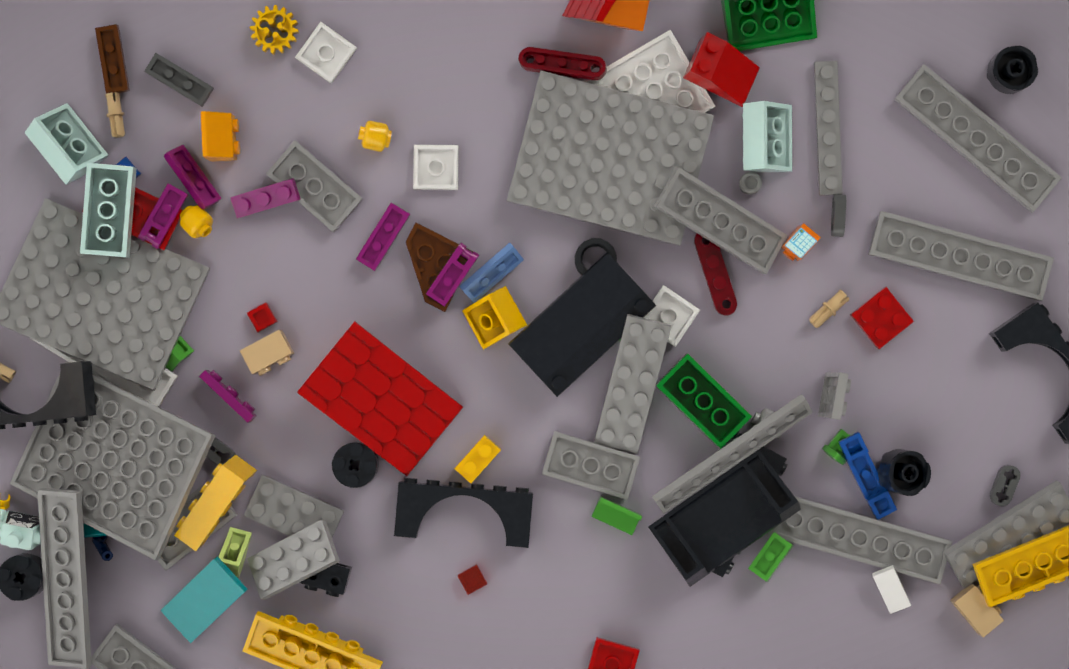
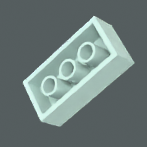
[80,163,137,258]

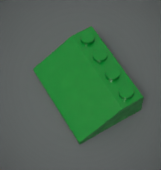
[721,0,817,51]

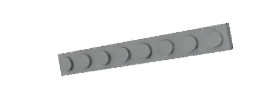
[652,394,813,514]

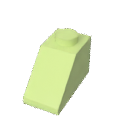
[219,527,252,579]

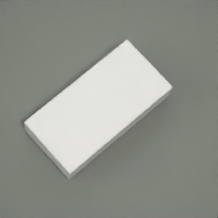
[872,565,911,614]

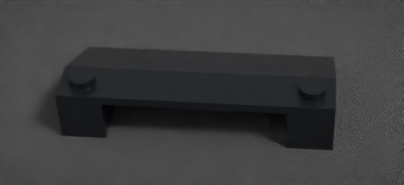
[508,253,656,397]
[648,450,801,587]

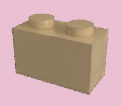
[240,330,295,376]
[950,584,1004,638]

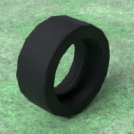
[575,238,617,275]

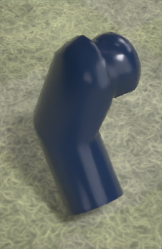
[92,535,113,561]

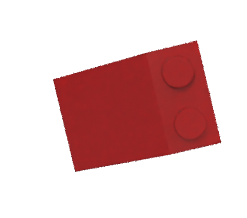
[683,32,760,107]

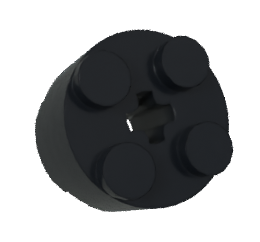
[987,46,1038,94]
[332,442,379,488]
[878,449,931,496]
[0,553,44,601]

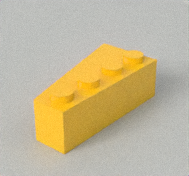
[174,455,257,551]

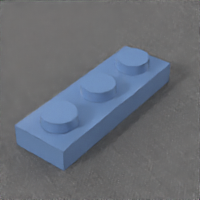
[459,243,524,303]

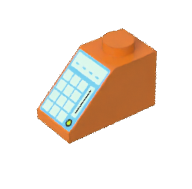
[781,223,821,261]

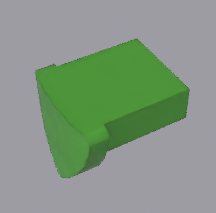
[822,429,850,465]

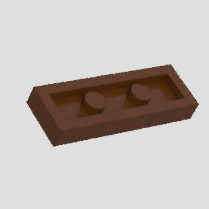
[95,24,130,94]

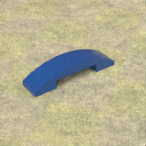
[839,432,897,520]

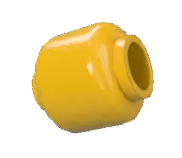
[358,120,392,152]
[180,205,213,238]

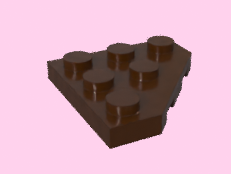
[406,222,473,312]

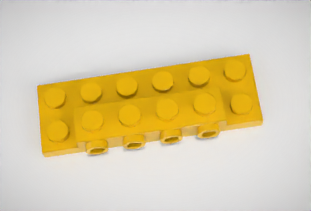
[972,525,1069,607]
[242,611,383,669]

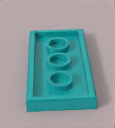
[160,556,248,644]

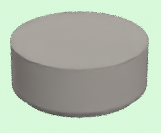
[739,172,762,195]

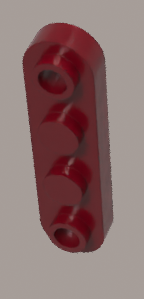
[518,47,607,80]
[694,233,737,316]

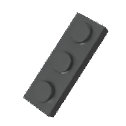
[144,53,214,107]

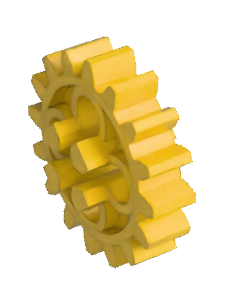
[250,5,299,55]

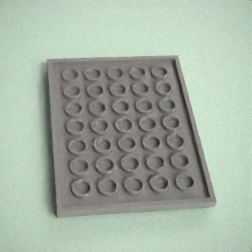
[507,71,714,246]
[0,198,210,391]
[10,362,216,560]

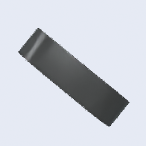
[831,194,847,237]
[206,437,236,465]
[990,465,1021,506]

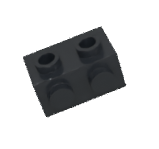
[300,563,352,597]

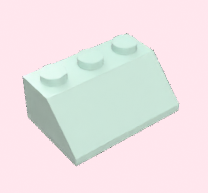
[742,101,792,172]
[25,103,108,185]

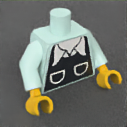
[0,493,41,550]

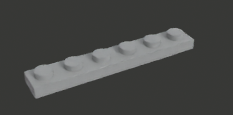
[814,61,843,196]

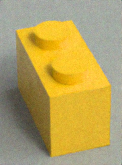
[454,435,501,483]

